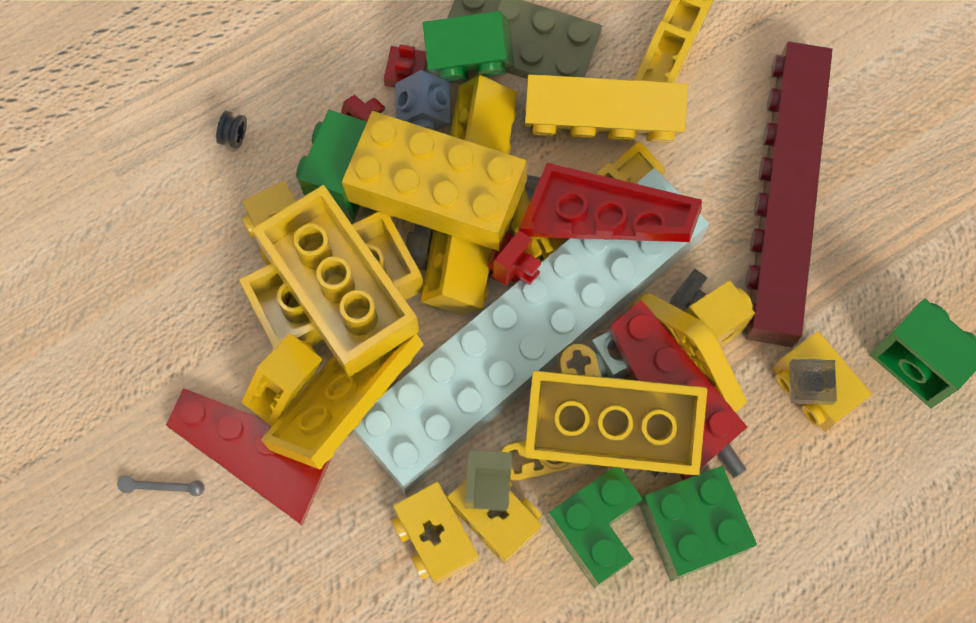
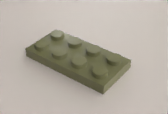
[447,0,602,79]

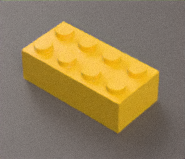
[524,74,689,143]
[342,111,527,251]
[252,185,419,377]
[239,212,423,349]
[524,370,707,475]

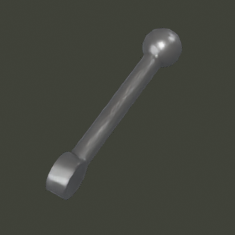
[117,476,205,497]

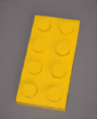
[261,334,424,470]

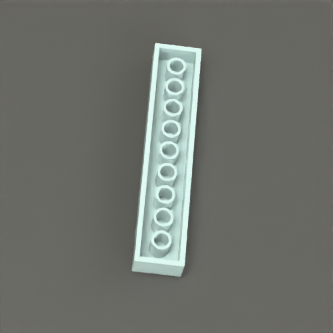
[352,168,709,494]

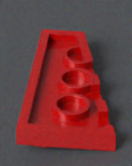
[519,163,702,242]
[607,300,747,481]
[166,388,331,526]

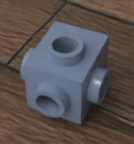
[395,70,450,131]

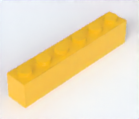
[421,74,517,315]

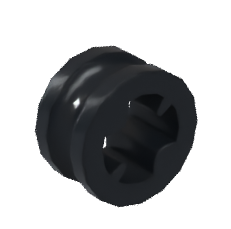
[216,110,247,149]

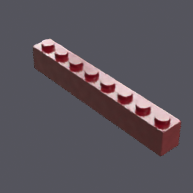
[745,41,833,347]

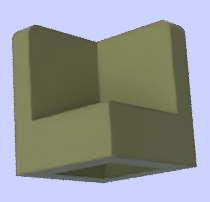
[465,450,512,511]

